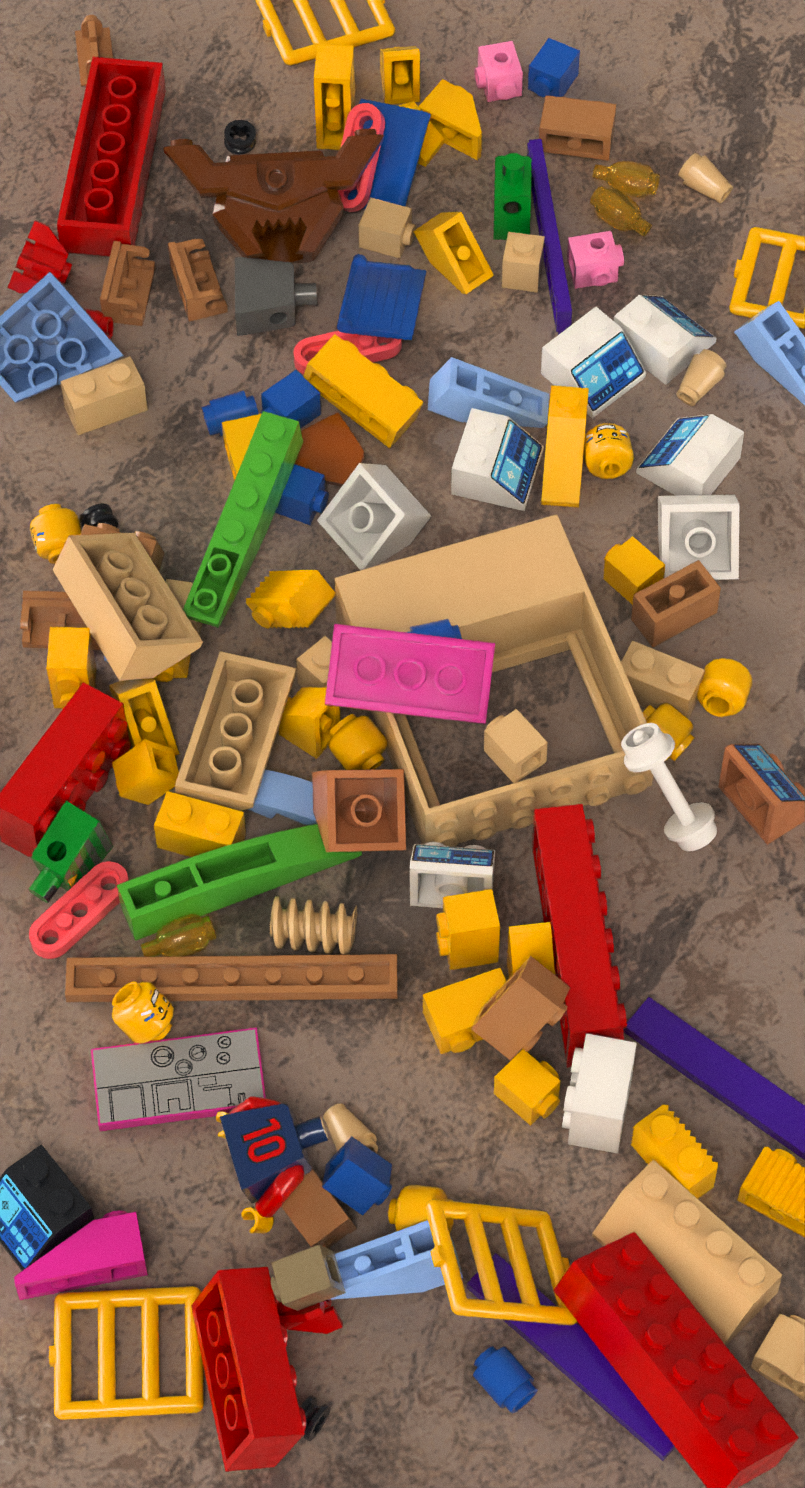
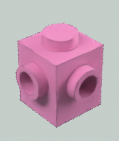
[474,41,523,102]
[567,231,624,289]

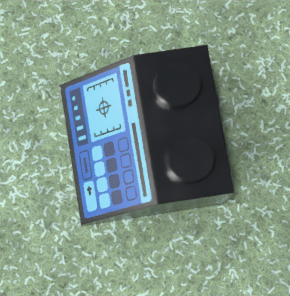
[0,1144,94,1271]

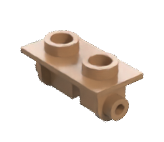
[75,15,113,86]

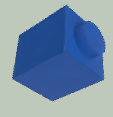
[528,38,580,97]
[261,370,321,429]
[275,464,329,525]
[322,1136,392,1216]

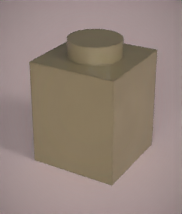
[271,1245,346,1311]

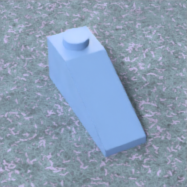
[734,301,805,405]
[427,357,549,428]
[328,1220,463,1300]

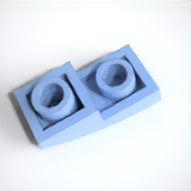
[248,770,317,826]

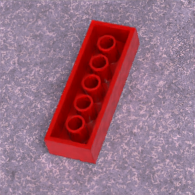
[57,57,166,256]
[532,804,627,1068]
[553,1231,799,1488]

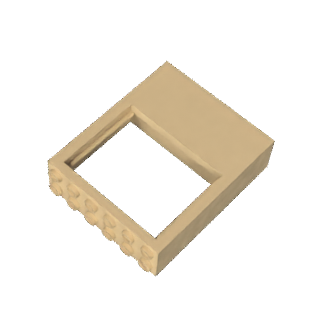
[334,515,653,847]

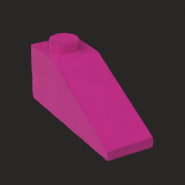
[14,1211,148,1300]

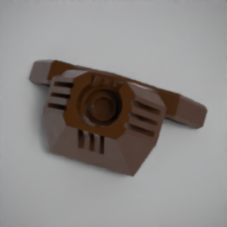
[163,129,384,264]

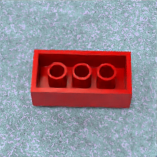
[0,682,131,858]
[191,1267,306,1472]

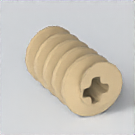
[270,896,357,955]

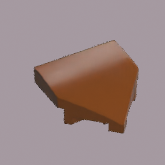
[295,412,365,487]

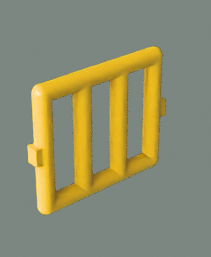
[255,0,395,66]
[729,227,805,329]
[425,1199,577,1326]
[49,1286,204,1420]

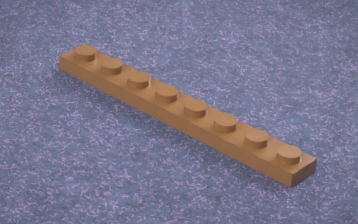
[65,954,398,1002]

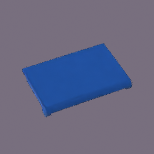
[348,99,431,210]
[337,254,426,340]

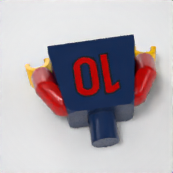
[216,1096,329,1234]

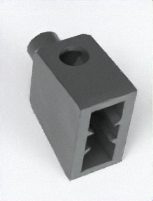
[235,257,317,336]

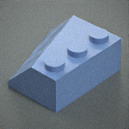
[0,272,125,403]

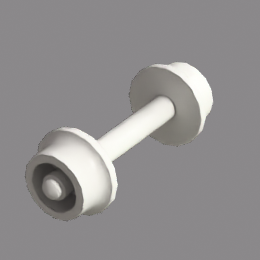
[621,723,717,851]

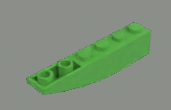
[183,411,303,628]
[117,824,362,941]

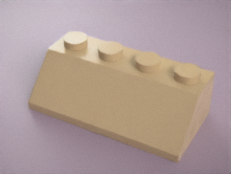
[53,533,203,681]
[175,651,297,811]
[592,1160,782,1345]

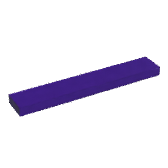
[527,139,572,335]
[623,997,805,1160]
[467,1253,676,1461]

